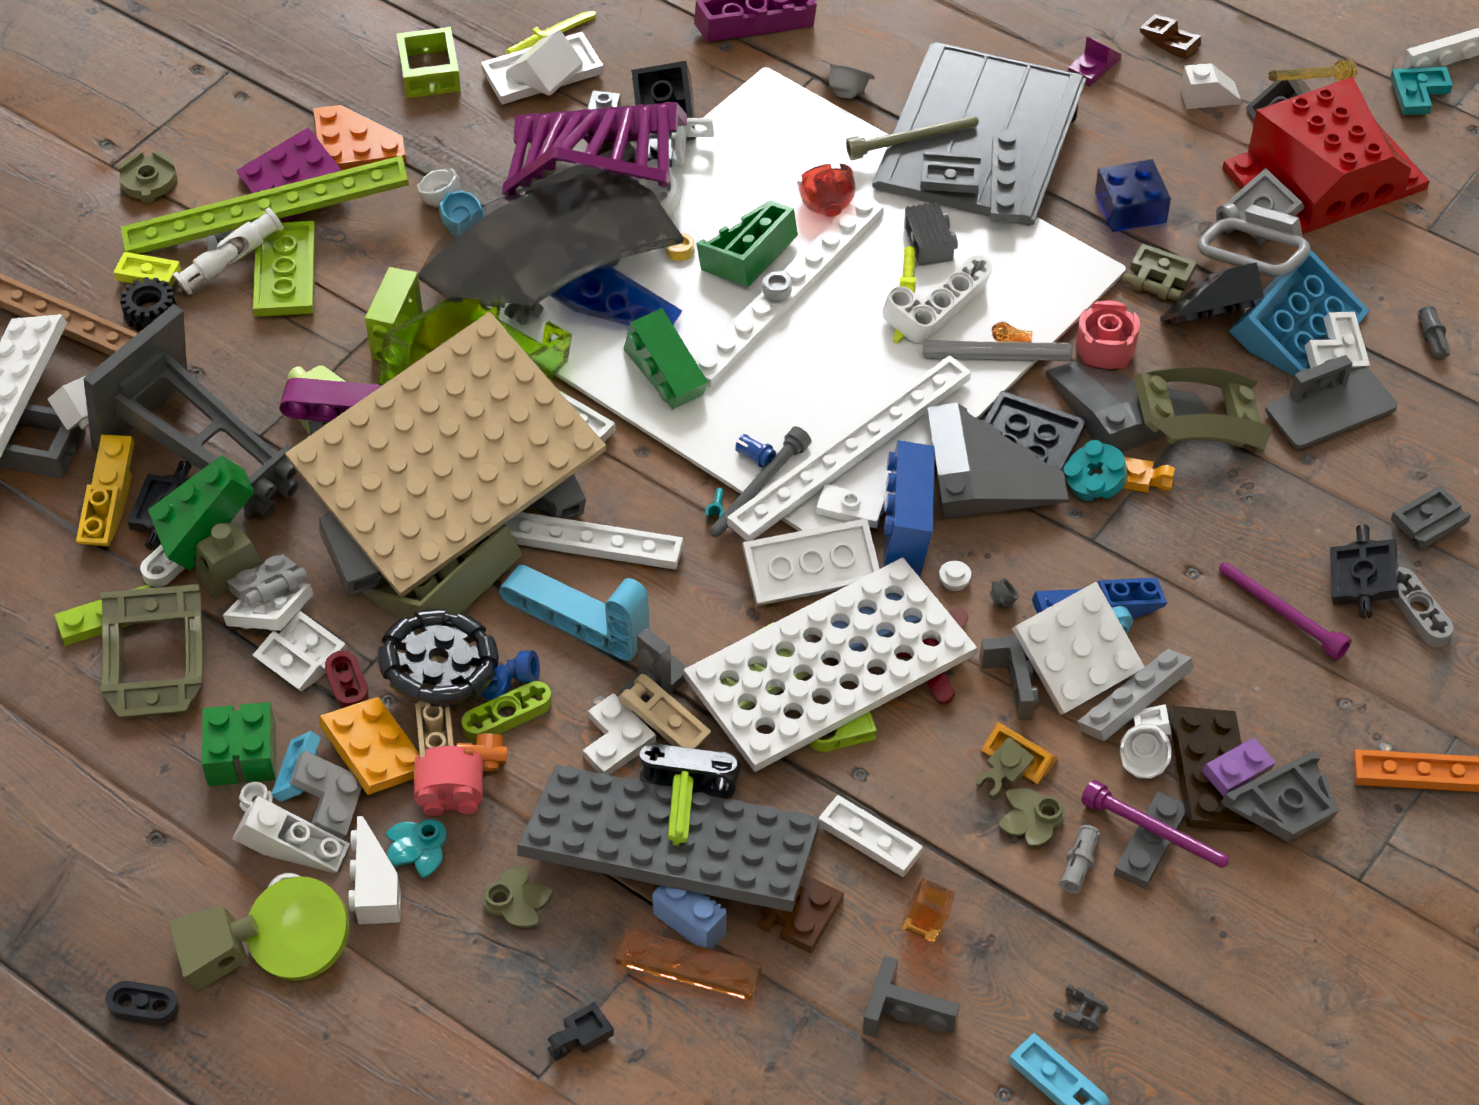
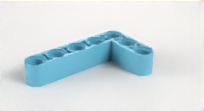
[499,565,650,661]

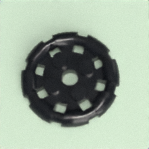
[378,609,499,707]

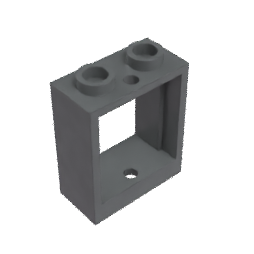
[0,403,86,479]

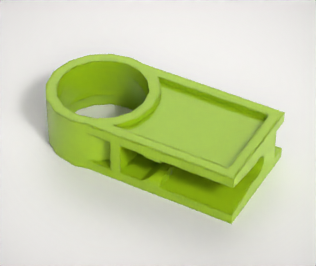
[809,711,877,752]

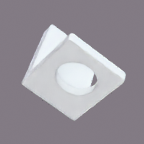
[671,118,715,165]

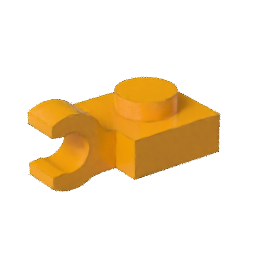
[1122,457,1175,493]

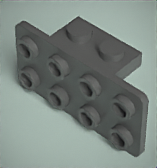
[1265,355,1398,449]

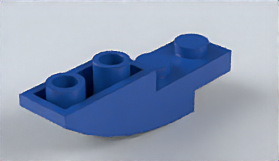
[1032,578,1167,619]

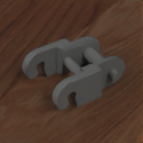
[1054,984,1108,1031]

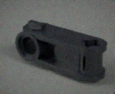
[640,744,741,799]

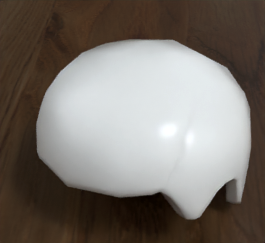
[417,169,461,208]
[1120,724,1171,779]

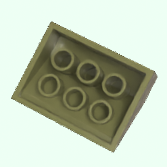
[362,525,523,632]

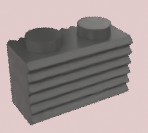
[904,201,958,266]

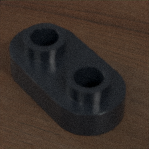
[106,981,179,1025]

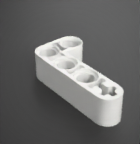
[882,255,992,343]

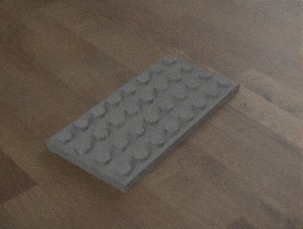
[517,765,819,912]

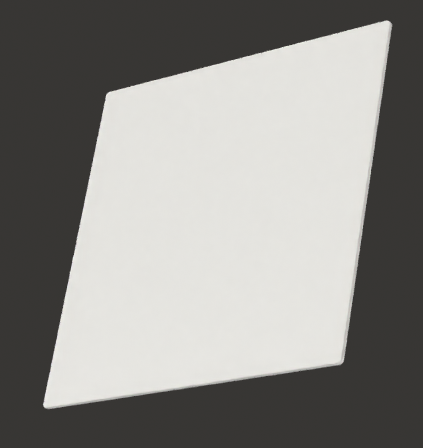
[469,67,1126,531]

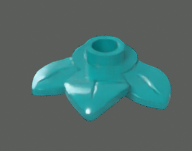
[386,819,447,879]

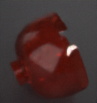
[797,163,856,217]

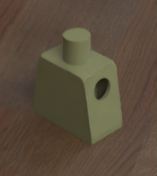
[196,523,263,599]
[169,906,259,992]

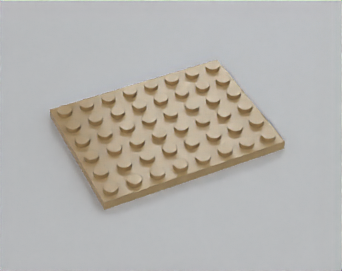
[285,311,606,598]

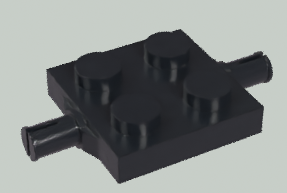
[128,460,192,550]
[1330,524,1399,619]

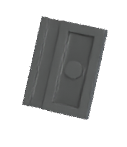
[920,151,981,194]
[1391,485,1471,550]

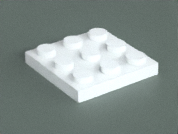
[1012,581,1145,715]

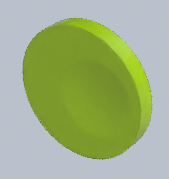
[246,876,350,981]

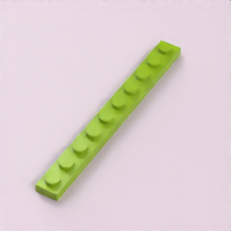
[121,155,409,254]

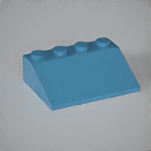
[1229,249,1370,376]

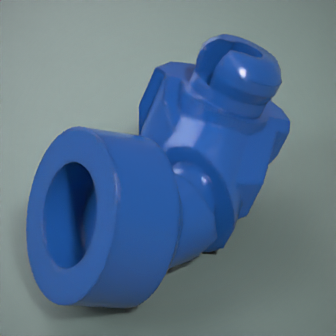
[481,650,540,700]

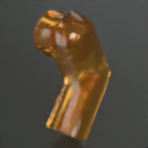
[991,321,1033,342]

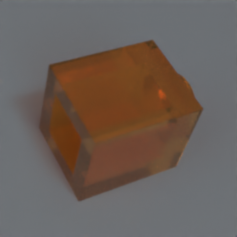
[901,878,955,942]

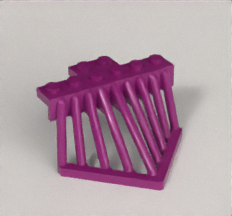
[502,102,687,198]

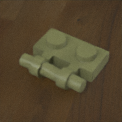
[1123,243,1197,302]

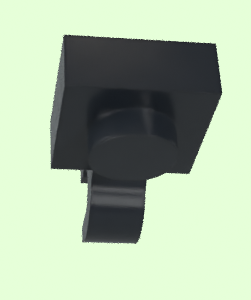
[548,1002,614,1061]

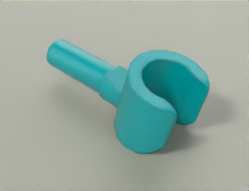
[705,488,724,523]

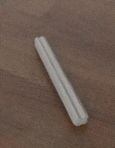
[922,340,1072,361]

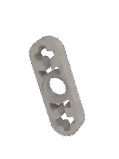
[1391,567,1453,647]

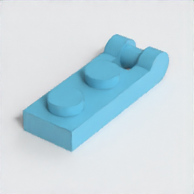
[1008,1033,1110,1105]

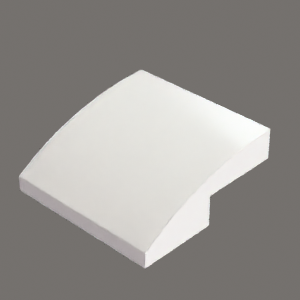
[253,610,350,692]

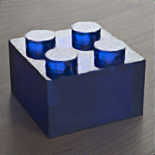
[1095,159,1171,232]

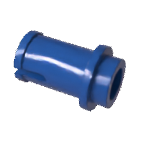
[735,434,776,467]

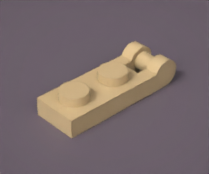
[618,674,711,749]

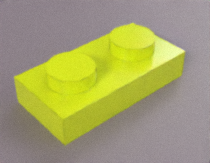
[113,252,181,287]

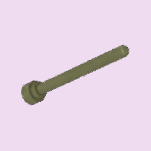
[846,116,979,161]

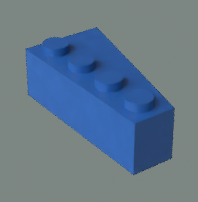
[883,440,935,577]

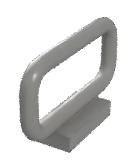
[1197,204,1310,277]

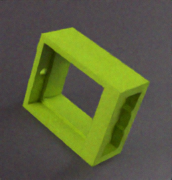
[397,27,461,98]
[365,267,423,364]

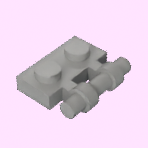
[227,554,308,606]

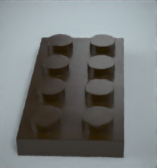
[1168,706,1257,832]

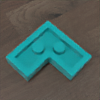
[1390,67,1453,115]

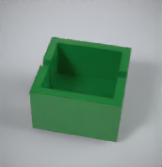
[202,702,276,786]

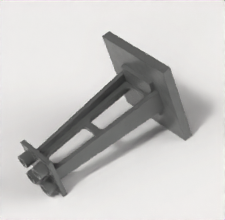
[83,304,298,520]

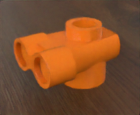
[456,734,507,771]

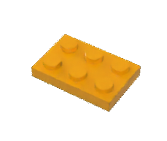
[318,697,420,795]

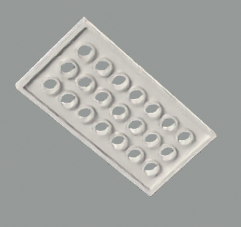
[684,557,977,772]

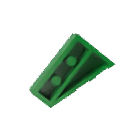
[696,200,798,287]
[623,308,708,410]
[148,455,254,571]

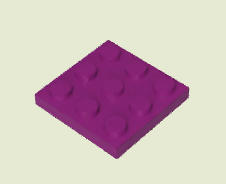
[236,127,342,223]

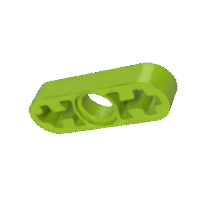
[461,681,552,743]

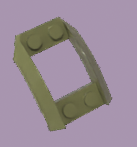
[1134,367,1273,454]
[100,584,203,718]

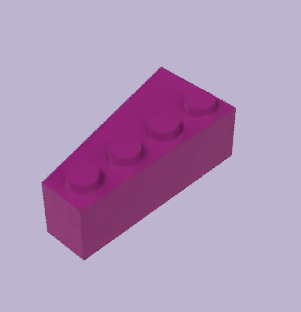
[694,0,817,42]

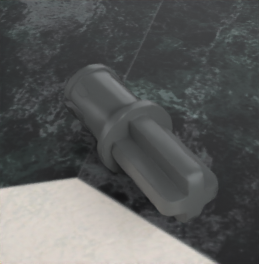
[1417,305,1450,360]

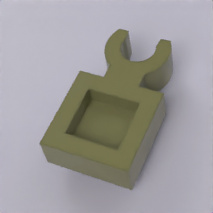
[976,737,1035,799]

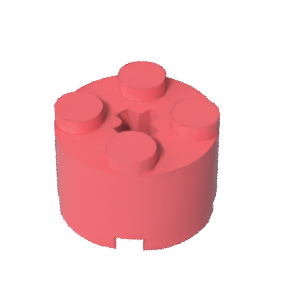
[1076,300,1140,370]
[414,746,483,816]

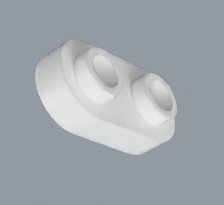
[140,544,195,587]

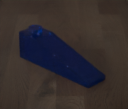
[550,248,683,326]

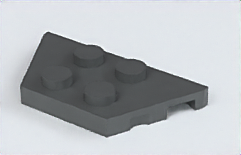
[1221,750,1339,842]

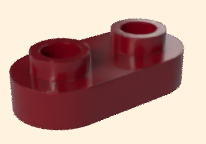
[325,651,369,708]

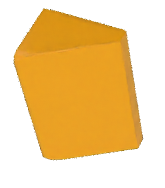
[981,722,1058,785]

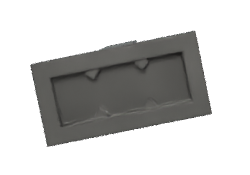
[620,628,687,703]
[980,636,1039,720]
[863,956,960,1038]

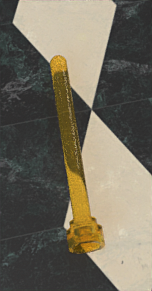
[1268,59,1357,81]

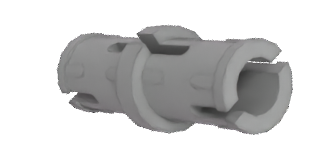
[1059,825,1101,894]

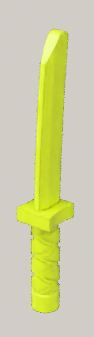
[505,11,596,55]
[893,246,917,344]

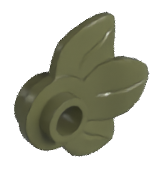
[999,788,1065,846]
[482,865,552,928]

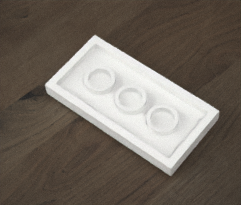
[481,32,604,104]
[742,518,880,606]

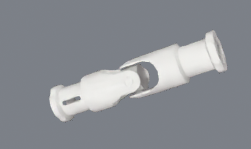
[173,207,284,296]

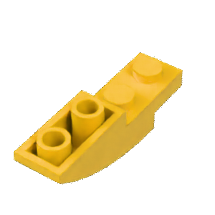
[76,434,135,546]

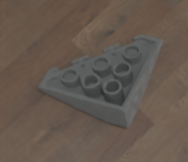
[1046,361,1211,452]
[927,403,1069,519]

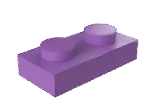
[1202,737,1276,797]

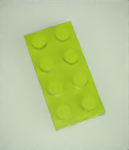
[253,221,316,317]

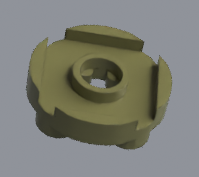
[119,152,178,203]

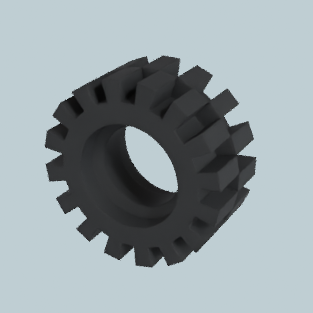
[120,277,176,331]

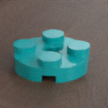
[1063,440,1128,501]

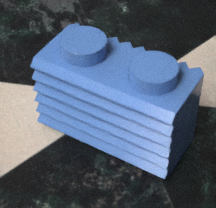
[652,885,726,953]

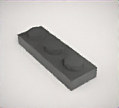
[1114,791,1186,889]

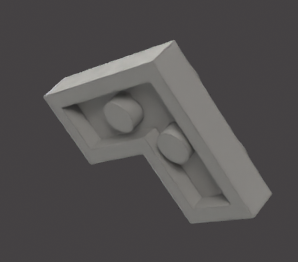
[289,750,362,839]

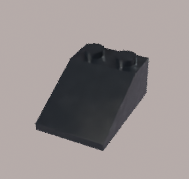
[631,61,696,141]

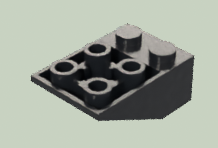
[1160,262,1264,325]

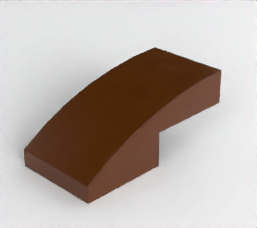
[1140,14,1202,59]

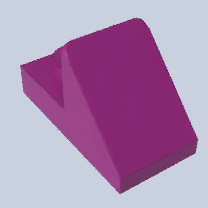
[1068,37,1122,87]

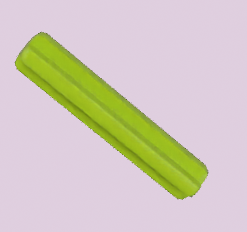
[667,771,693,846]

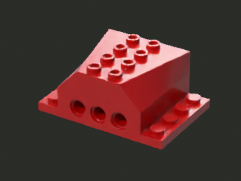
[1222,77,1430,234]

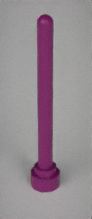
[1219,562,1352,661]
[1081,780,1229,868]

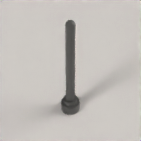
[710,426,812,537]

